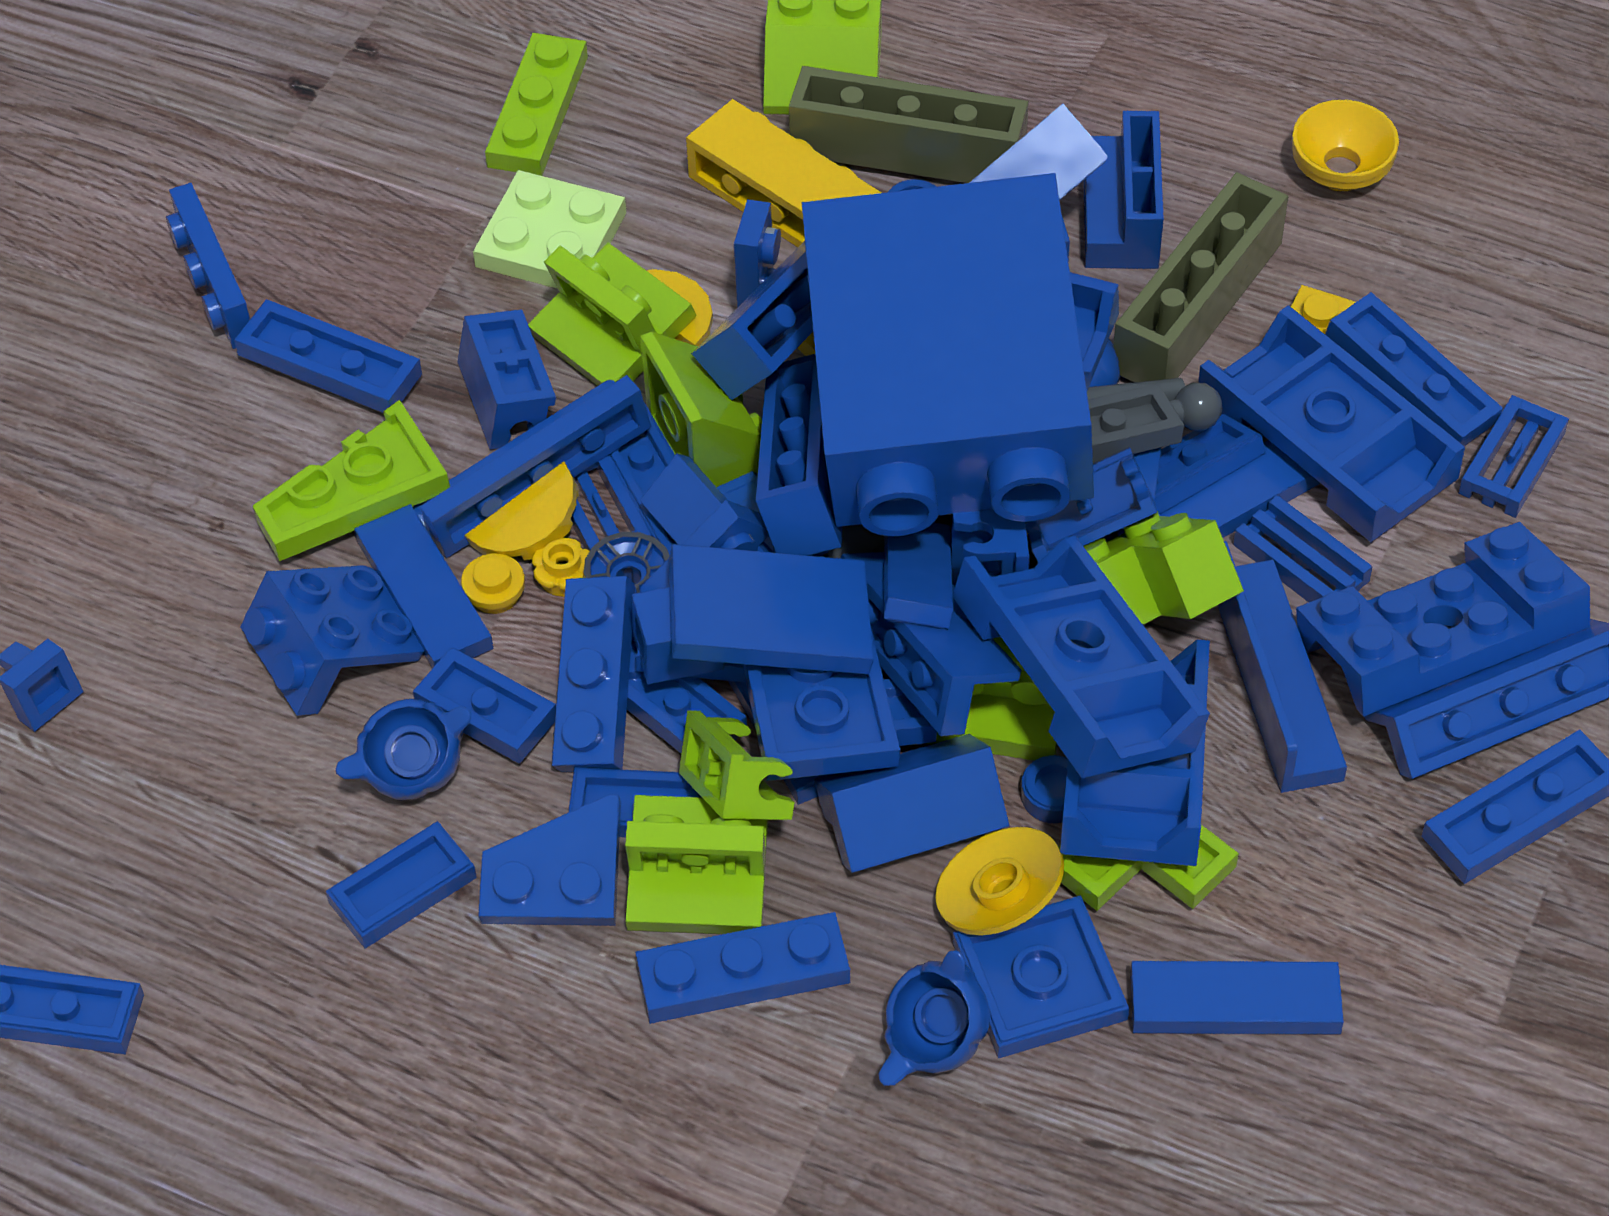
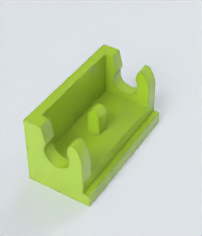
[679,710,795,820]

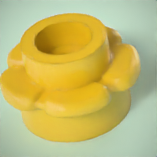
[532,538,590,597]

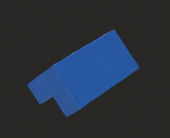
[1083,111,1164,269]
[814,734,1010,873]

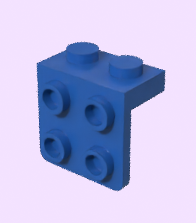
[240,565,424,716]

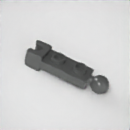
[1088,382,1223,463]

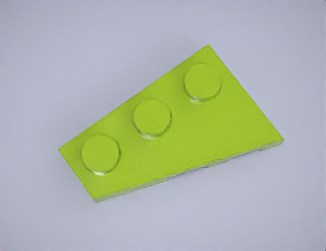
[253,400,450,561]

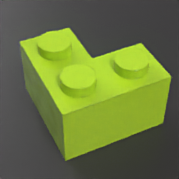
[1083,511,1244,625]

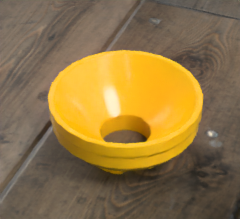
[1292,100,1399,191]

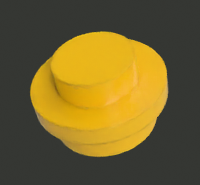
[461,553,525,614]

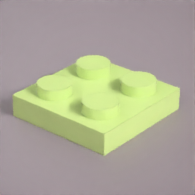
[473,170,626,289]

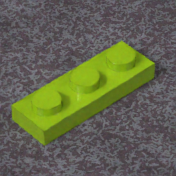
[485,33,588,176]

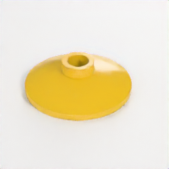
[936,827,1064,935]

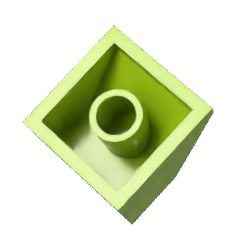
[763,0,882,115]
[640,331,762,487]

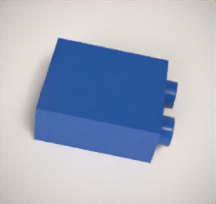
[802,173,1094,536]

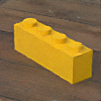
[686,99,882,247]

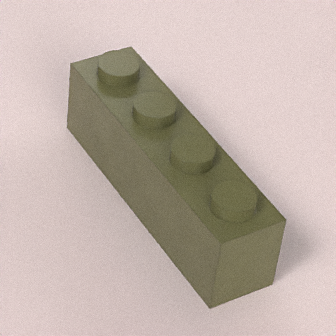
[789,66,1029,183]
[1113,172,1289,382]

